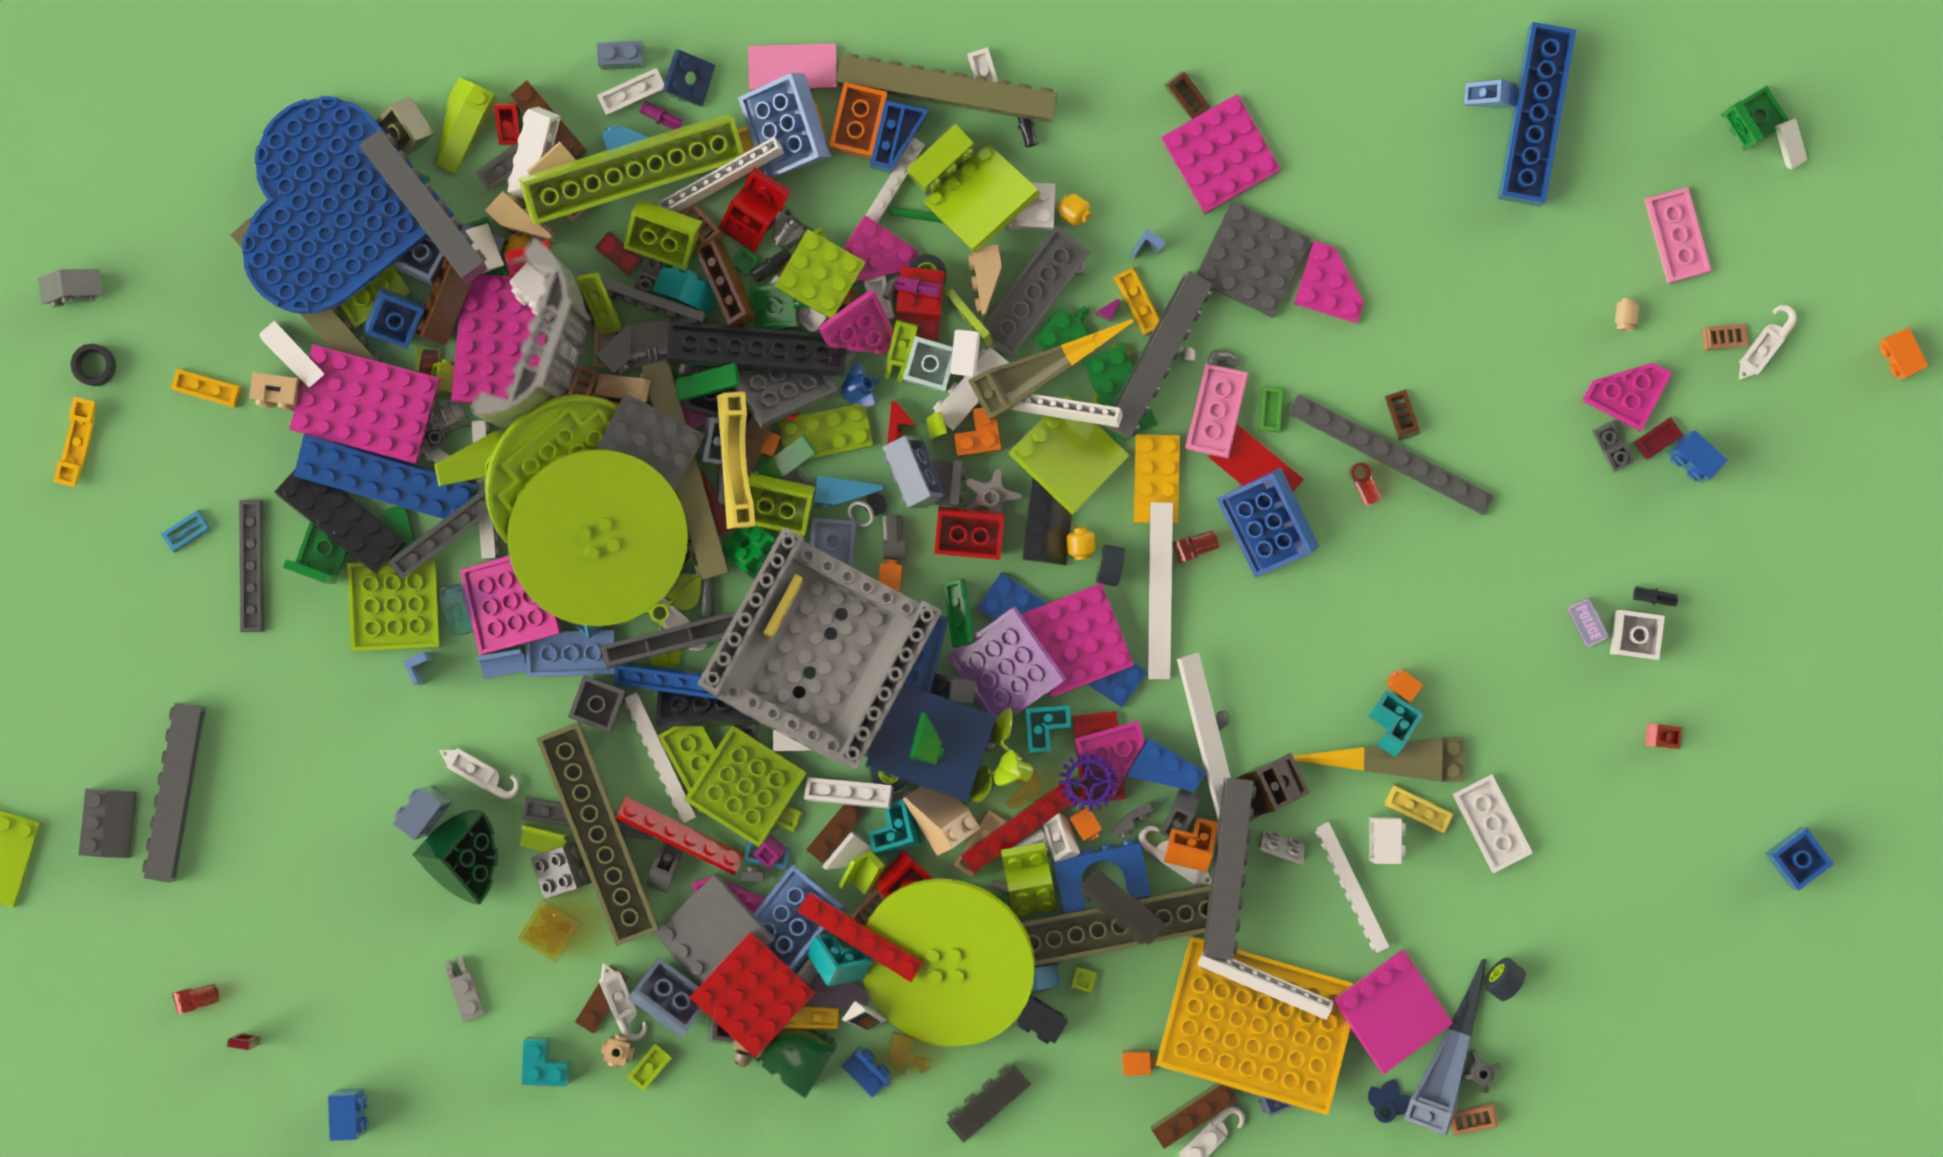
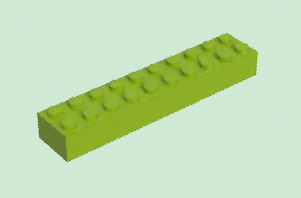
[518,113,744,225]

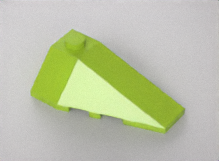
[436,77,498,175]
[434,429,507,486]

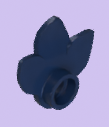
[1368,1079,1412,1123]

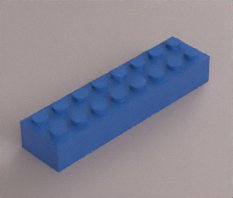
[1498,22,1576,207]

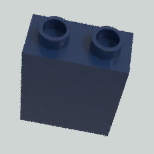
[865,683,997,802]

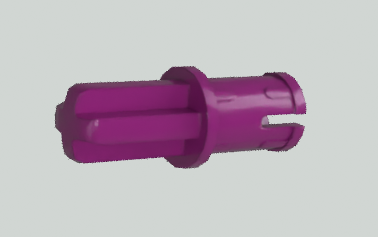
[639,100,683,130]
[895,275,940,297]

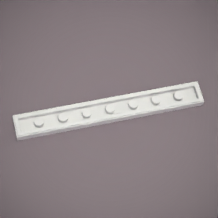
[1148,502,1173,679]
[1177,653,1231,820]

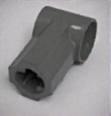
[883,515,906,559]

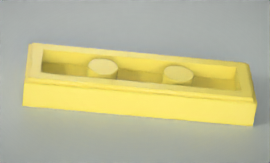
[763,574,803,639]
[1384,785,1454,834]

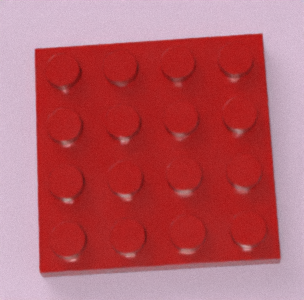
[689,931,816,1058]

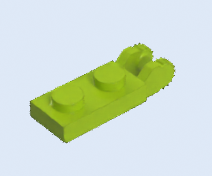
[884,319,919,383]

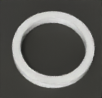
[848,501,874,527]

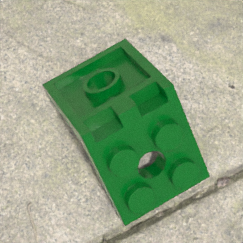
[1720,86,1789,151]
[283,523,347,584]
[723,526,776,580]

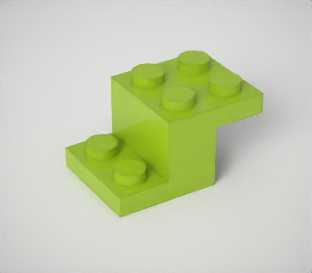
[1001,842,1057,916]

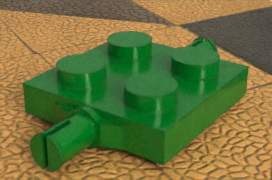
[748,283,808,329]
[1033,305,1094,351]

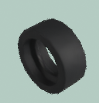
[70,343,116,387]

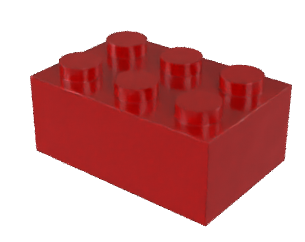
[934,506,1005,560]

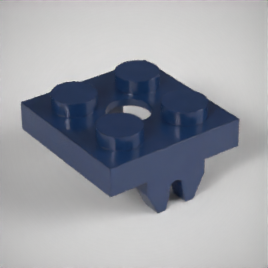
[662,49,716,107]

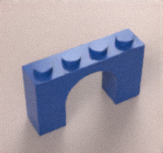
[1053,839,1151,914]

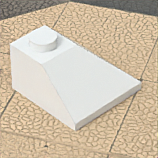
[822,830,871,870]

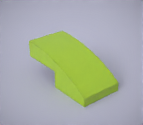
[925,412,948,441]

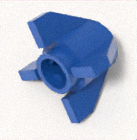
[841,362,881,407]

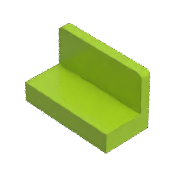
[519,824,568,852]
[839,850,885,896]

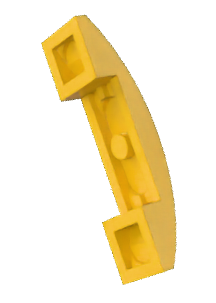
[53,396,96,487]

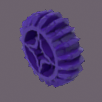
[1059,751,1119,812]

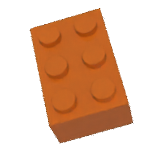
[829,82,888,160]

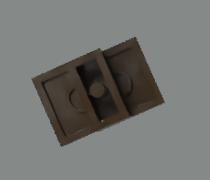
[1234,753,1310,820]

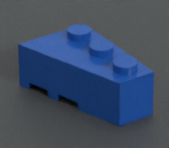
[870,100,929,173]
[1126,738,1206,792]

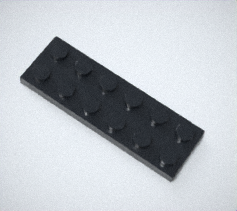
[274,470,406,575]

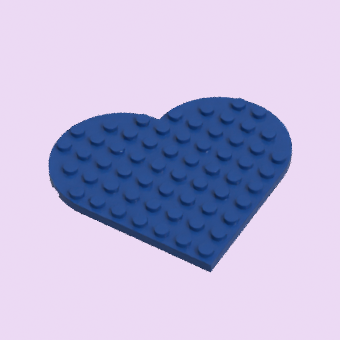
[242,96,454,314]

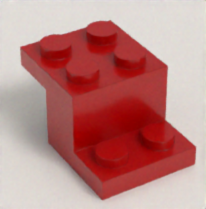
[718,168,791,253]
[896,267,945,341]

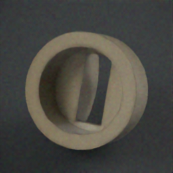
[734,1050,752,1067]

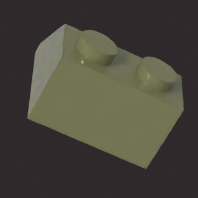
[376,97,434,156]

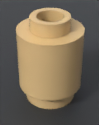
[1615,298,1639,331]

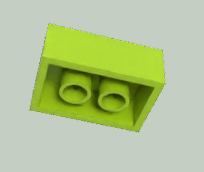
[907,123,974,195]
[623,200,702,270]
[748,473,816,536]

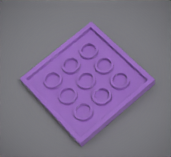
[946,607,1066,718]

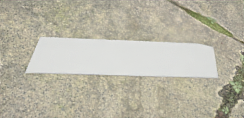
[259,321,324,387]

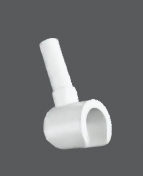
[1180,347,1195,361]

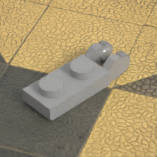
[445,956,485,1021]

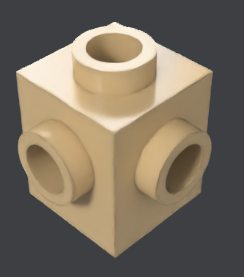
[601,1034,635,1068]

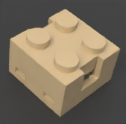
[249,372,302,411]

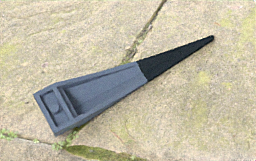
[1404,959,1486,1135]

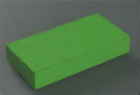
[1258,386,1284,433]

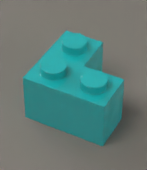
[652,266,717,315]
[1368,690,1424,757]
[1025,705,1071,753]
[868,799,922,857]
[807,933,873,986]
[521,1037,570,1087]

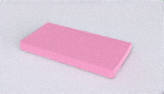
[748,43,837,91]
[1645,187,1712,284]
[1185,363,1249,459]

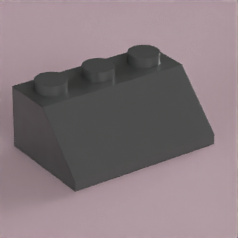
[78,788,137,858]

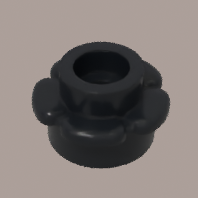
[865,494,886,516]

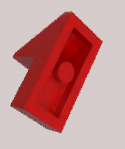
[494,103,521,145]
[887,401,916,444]
[1645,723,1682,749]

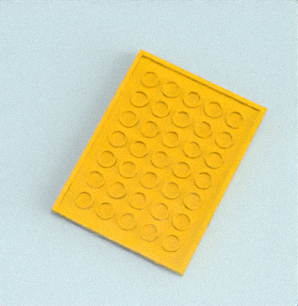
[1155,936,1354,1115]

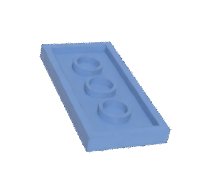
[526,630,615,677]

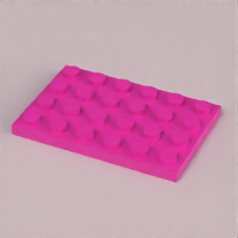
[451,275,548,403]
[289,344,441,464]

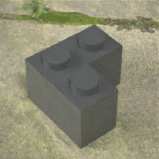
[38,269,103,308]

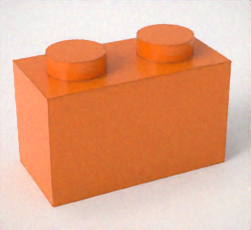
[1879,327,1929,380]

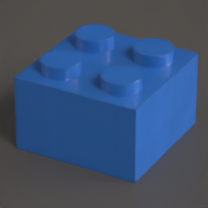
[364,287,424,349]
[1668,430,1728,482]
[1765,827,1834,891]
[328,1089,368,1141]

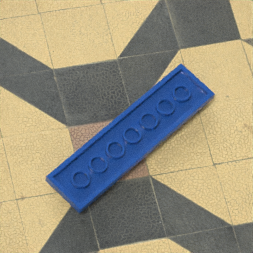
[294,433,478,519]
[976,572,1147,708]

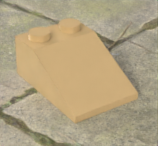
[903,787,980,856]

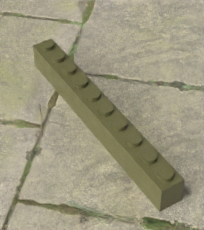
[836,53,1058,123]
[230,218,383,362]
[640,359,730,580]

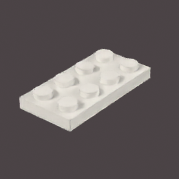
[1452,774,1533,873]

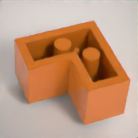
[954,407,1001,458]
[1164,817,1218,872]

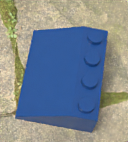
[1217,467,1319,577]

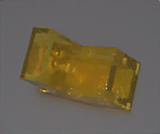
[1005,760,1041,809]
[888,1032,931,1074]

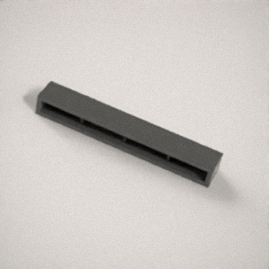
[359,129,488,285]
[1103,271,1212,439]
[601,611,737,670]
[142,703,206,883]
[1202,777,1256,960]

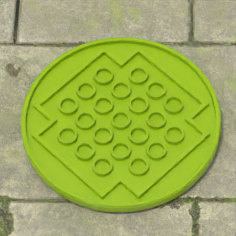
[485,395,618,544]
[507,449,688,626]
[862,879,1035,1047]

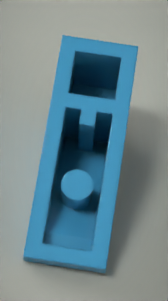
[814,476,884,509]

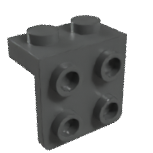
[932,460,966,507]
[531,842,592,899]

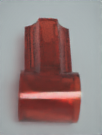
[1348,462,1382,506]
[1172,530,1220,563]
[172,983,220,1015]

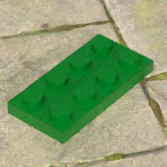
[1082,344,1158,442]

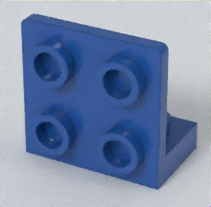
[841,1047,891,1098]

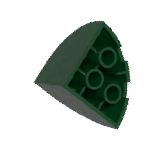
[412,810,498,905]
[755,1029,837,1098]

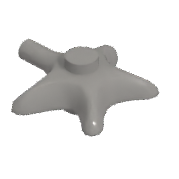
[963,469,1021,512]

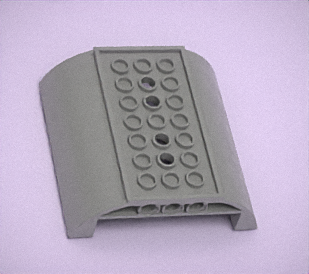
[472,238,594,429]
[697,527,942,769]

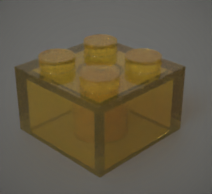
[518,899,581,962]

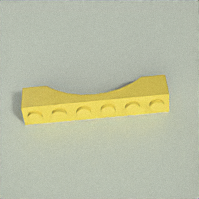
[717,392,755,529]

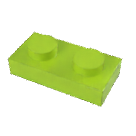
[627,1043,673,1091]

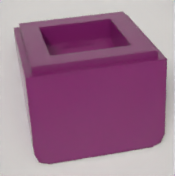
[1095,299,1120,322]
[753,835,787,869]

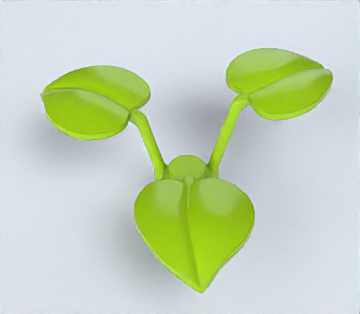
[625,573,702,669]
[971,707,1033,803]

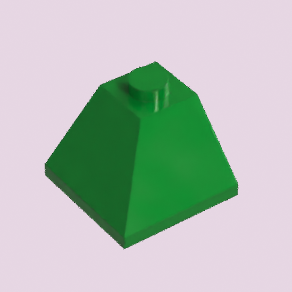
[909,712,944,765]

